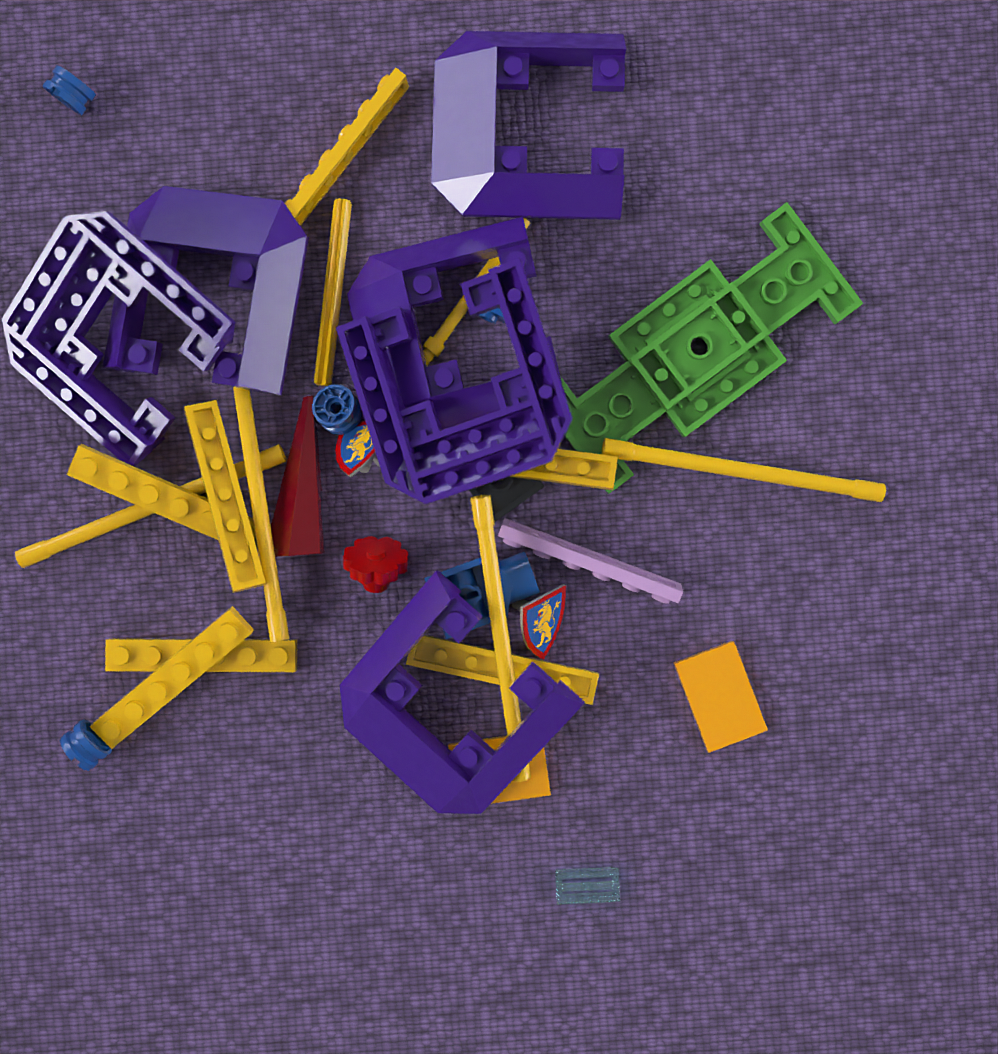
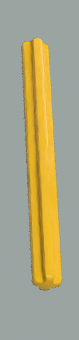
[314,198,352,387]

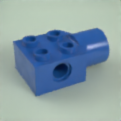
[424,551,540,639]

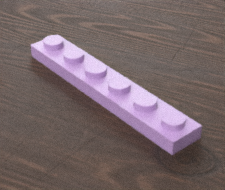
[498,518,683,604]

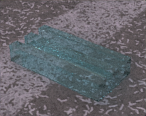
[555,867,620,904]

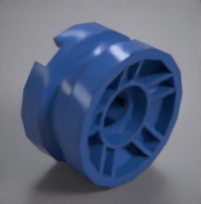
[42,65,96,116]
[312,384,363,435]
[60,719,112,771]

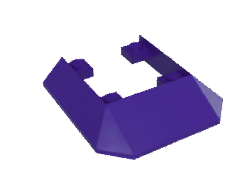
[431,31,626,220]
[103,186,309,396]
[2,211,235,467]
[347,217,564,430]
[336,258,573,504]
[340,570,585,814]

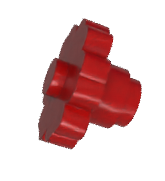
[343,536,409,593]

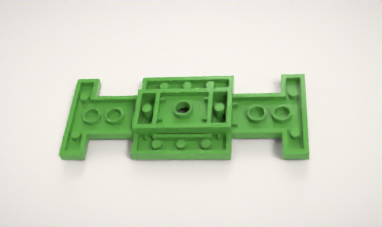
[560,202,864,494]

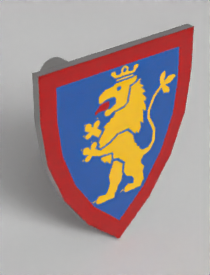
[335,421,380,478]
[512,584,566,660]

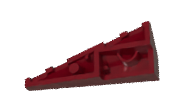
[271,396,324,557]

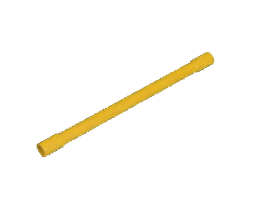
[233,387,290,642]
[601,438,886,502]
[15,444,287,568]
[470,495,531,782]

